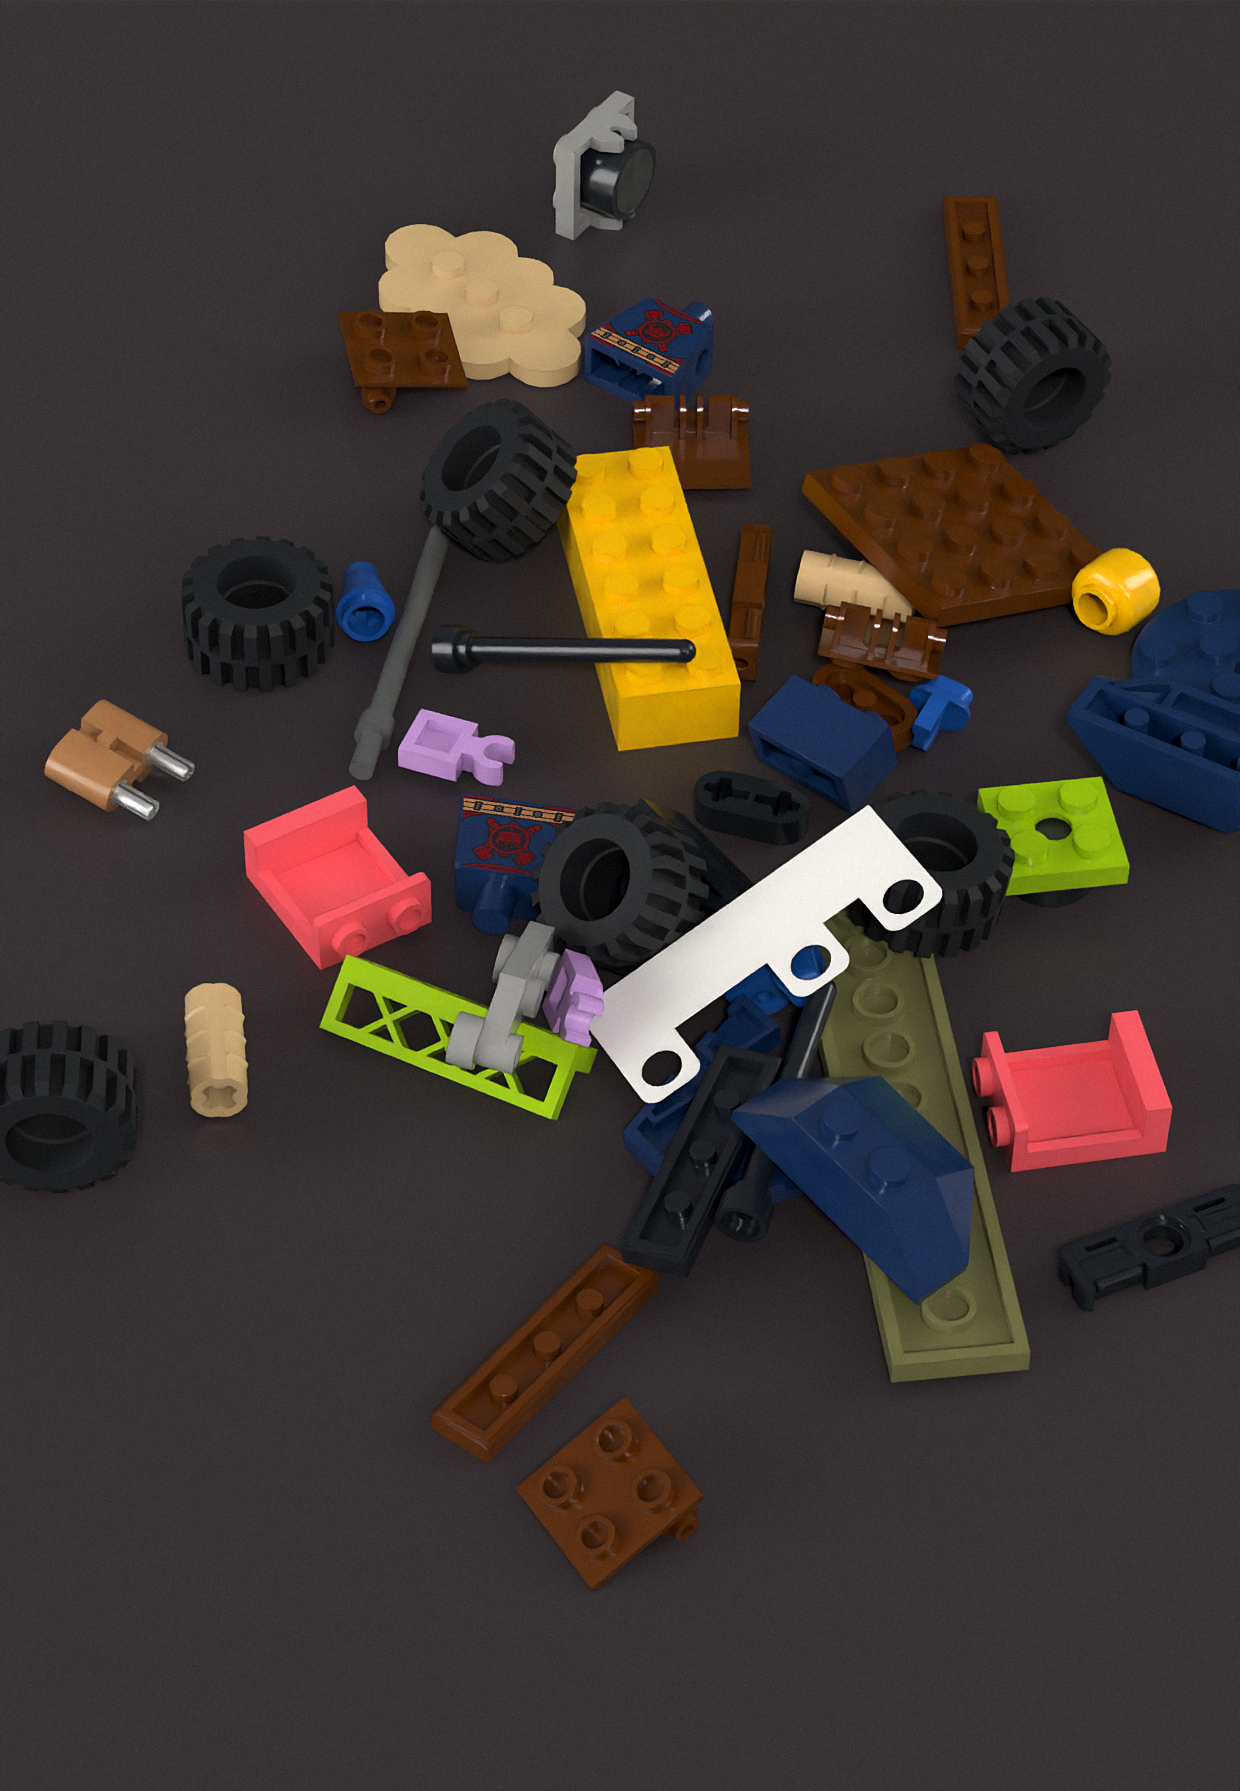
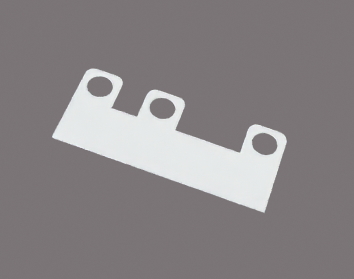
[589,805,942,1103]

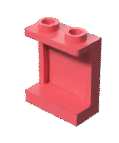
[243,785,432,970]
[971,1010,1172,1172]

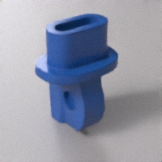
[908,675,973,752]
[724,945,826,1015]

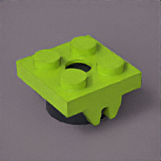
[977,776,1130,907]

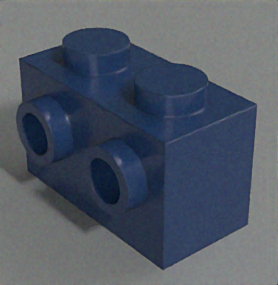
[747,674,898,814]

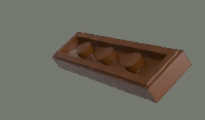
[942,196,1010,349]
[432,1242,659,1464]

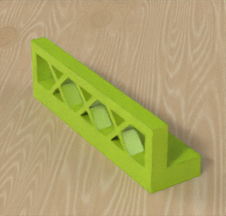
[319,954,598,1120]

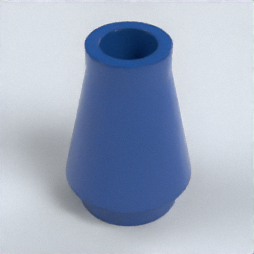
[335,561,395,642]

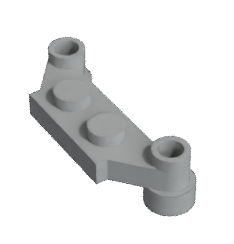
[446,921,562,1075]

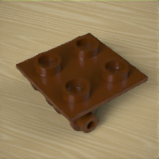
[337,310,468,414]
[632,393,752,490]
[818,601,948,682]
[516,1396,705,1591]

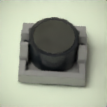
[553,90,656,240]

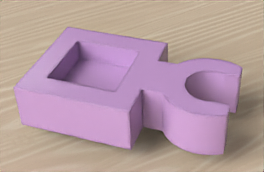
[398,709,515,786]
[542,949,604,1047]

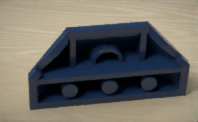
[1066,676,1240,834]
[731,1076,975,1305]

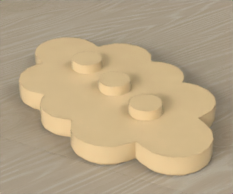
[378,224,586,387]

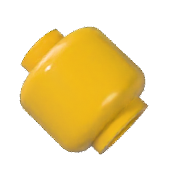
[1071,548,1160,636]

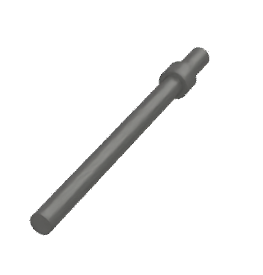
[349,526,452,780]

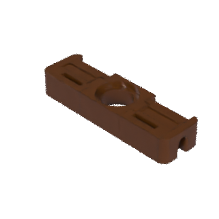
[728,523,772,682]

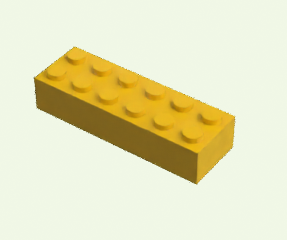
[556,446,741,751]

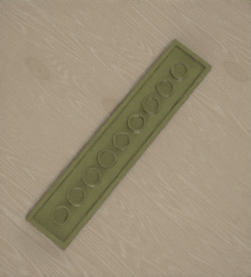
[817,907,1031,1383]

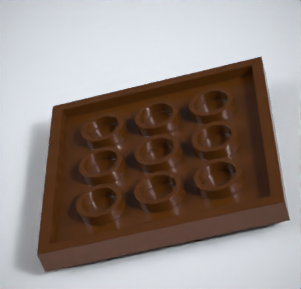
[801,443,1104,628]

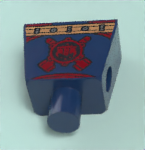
[584,298,714,410]
[455,793,579,935]

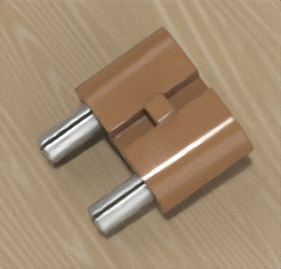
[44,699,195,821]

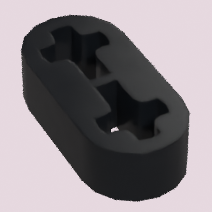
[693,770,810,846]

